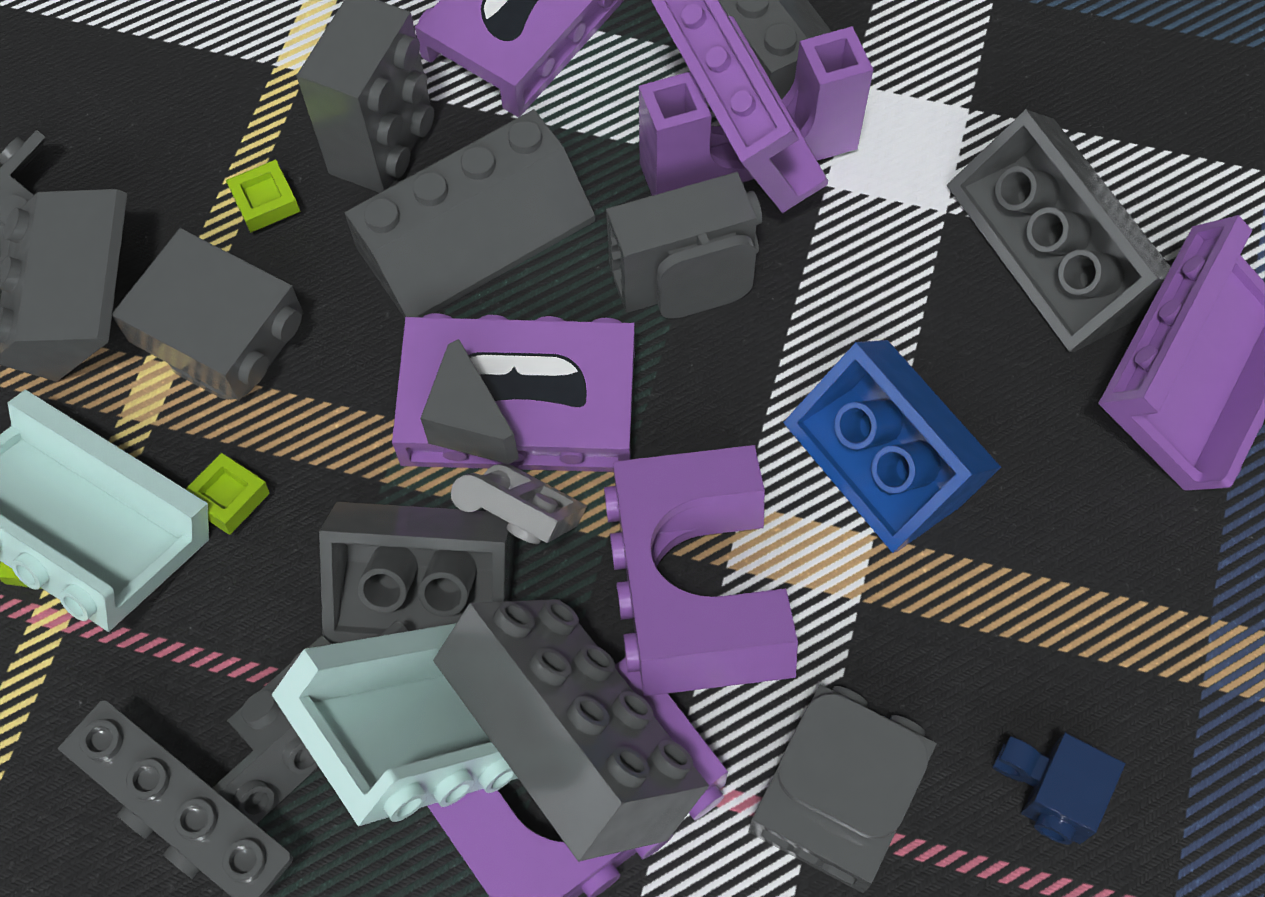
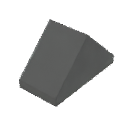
[420,339,519,464]

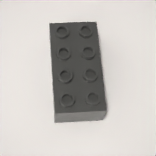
[433,599,709,862]

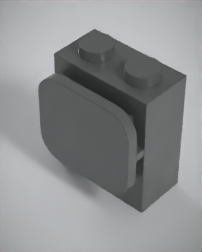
[606,172,762,319]
[112,228,304,401]
[748,684,937,894]

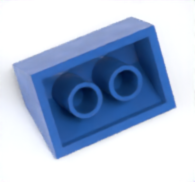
[783,340,1001,553]

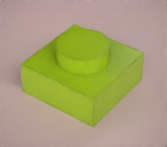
[226,159,300,233]
[186,453,270,535]

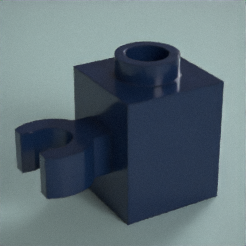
[992,733,1126,845]

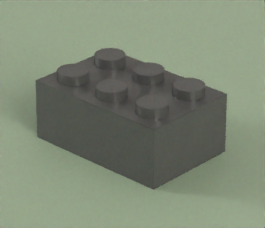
[296,0,434,193]

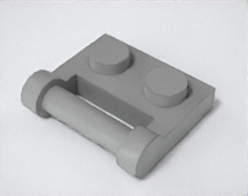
[451,463,587,544]

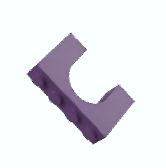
[639,26,873,196]
[604,445,798,696]
[428,657,728,897]

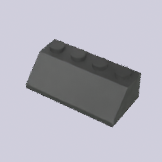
[344,109,595,318]
[947,109,1171,352]

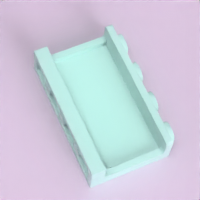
[0,390,209,632]
[272,623,517,826]

